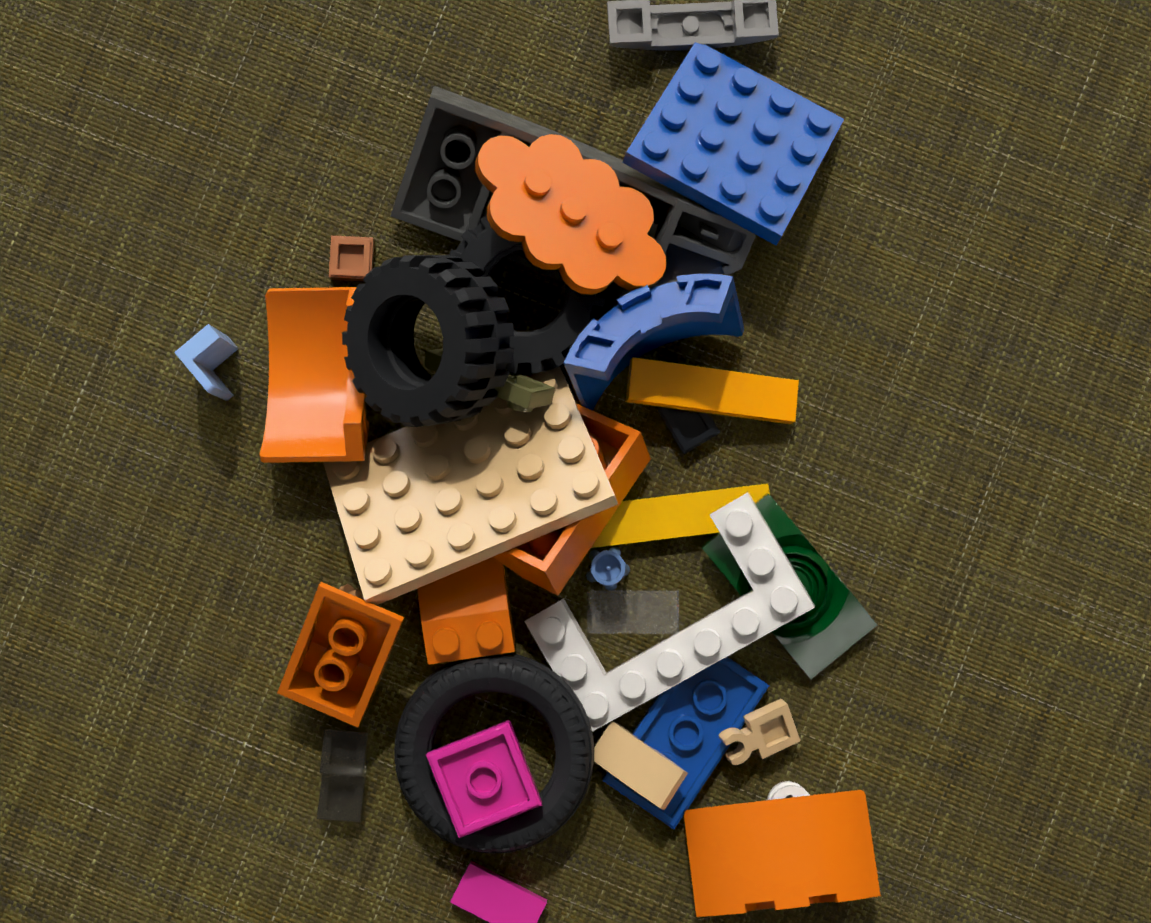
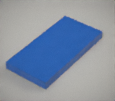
[602,657,770,829]

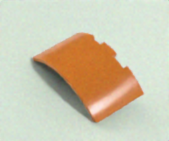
[260,287,369,463]
[684,790,881,917]

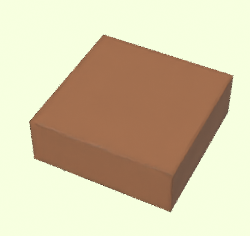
[329,235,375,281]

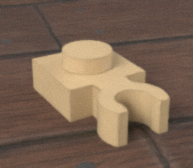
[718,699,800,765]

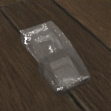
[587,590,679,634]

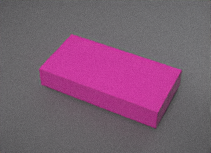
[450,861,547,923]

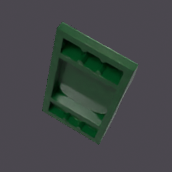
[701,493,877,679]

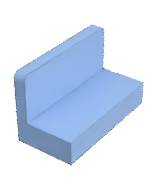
[174,324,238,401]

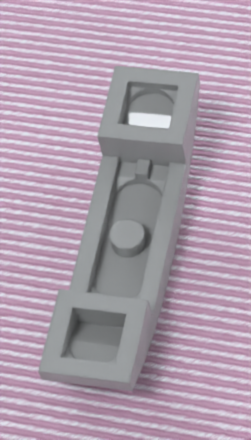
[607,0,779,50]

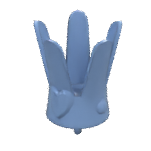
[586,546,630,591]

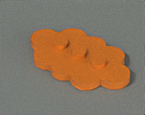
[475,134,666,295]

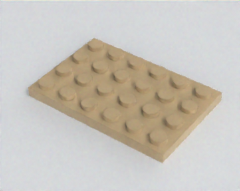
[323,366,618,605]

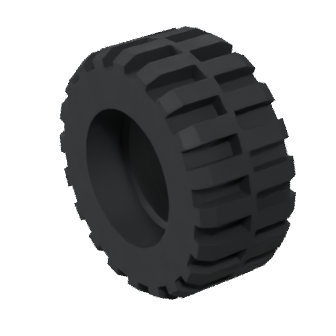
[342,255,514,427]

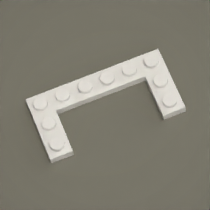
[524,492,815,732]

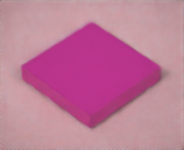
[426,720,542,838]

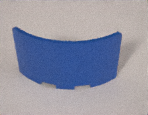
[564,274,744,411]

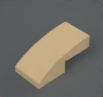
[594,721,688,810]

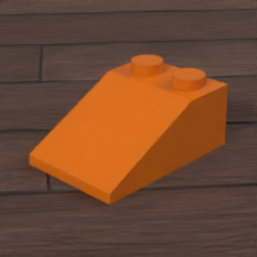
[417,557,515,665]
[277,582,404,728]

